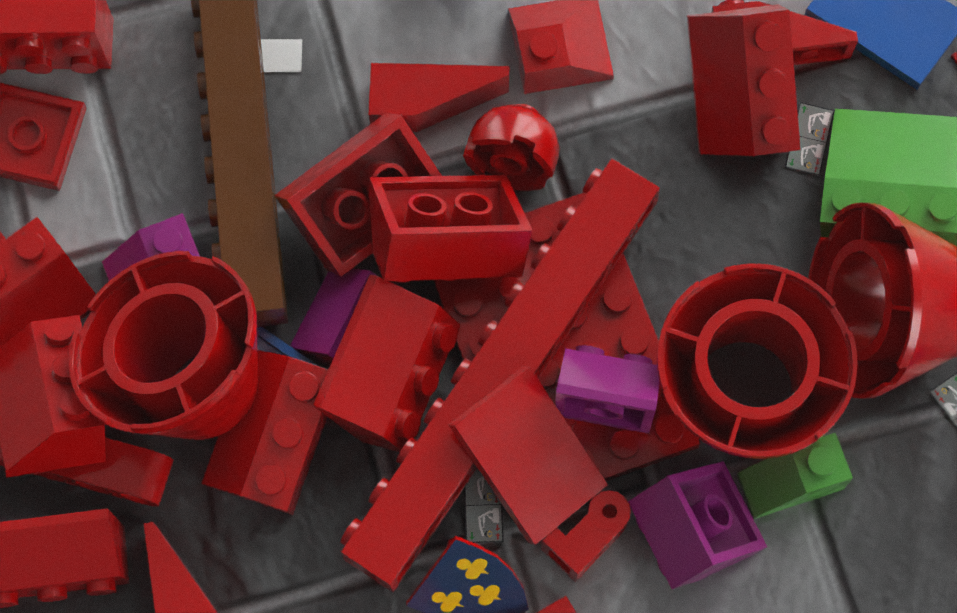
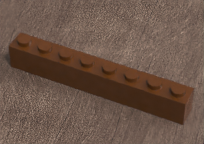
[191,0,288,327]

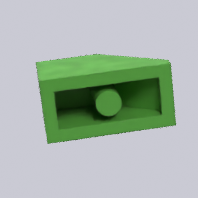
[737,433,853,519]

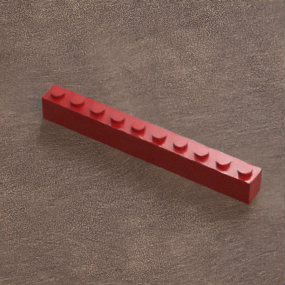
[340,158,660,593]

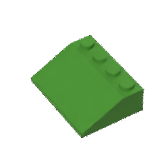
[820,109,957,246]

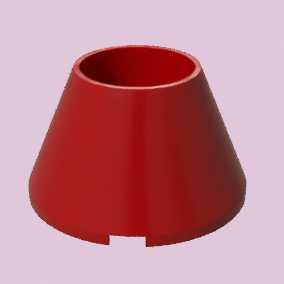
[808,203,957,399]
[69,251,258,440]
[657,263,858,459]

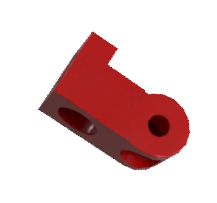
[540,490,631,582]

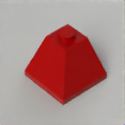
[508,0,614,94]

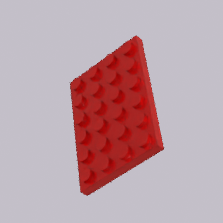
[432,193,700,481]

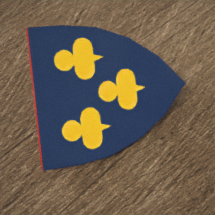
[406,536,529,613]

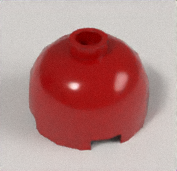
[463,104,560,191]

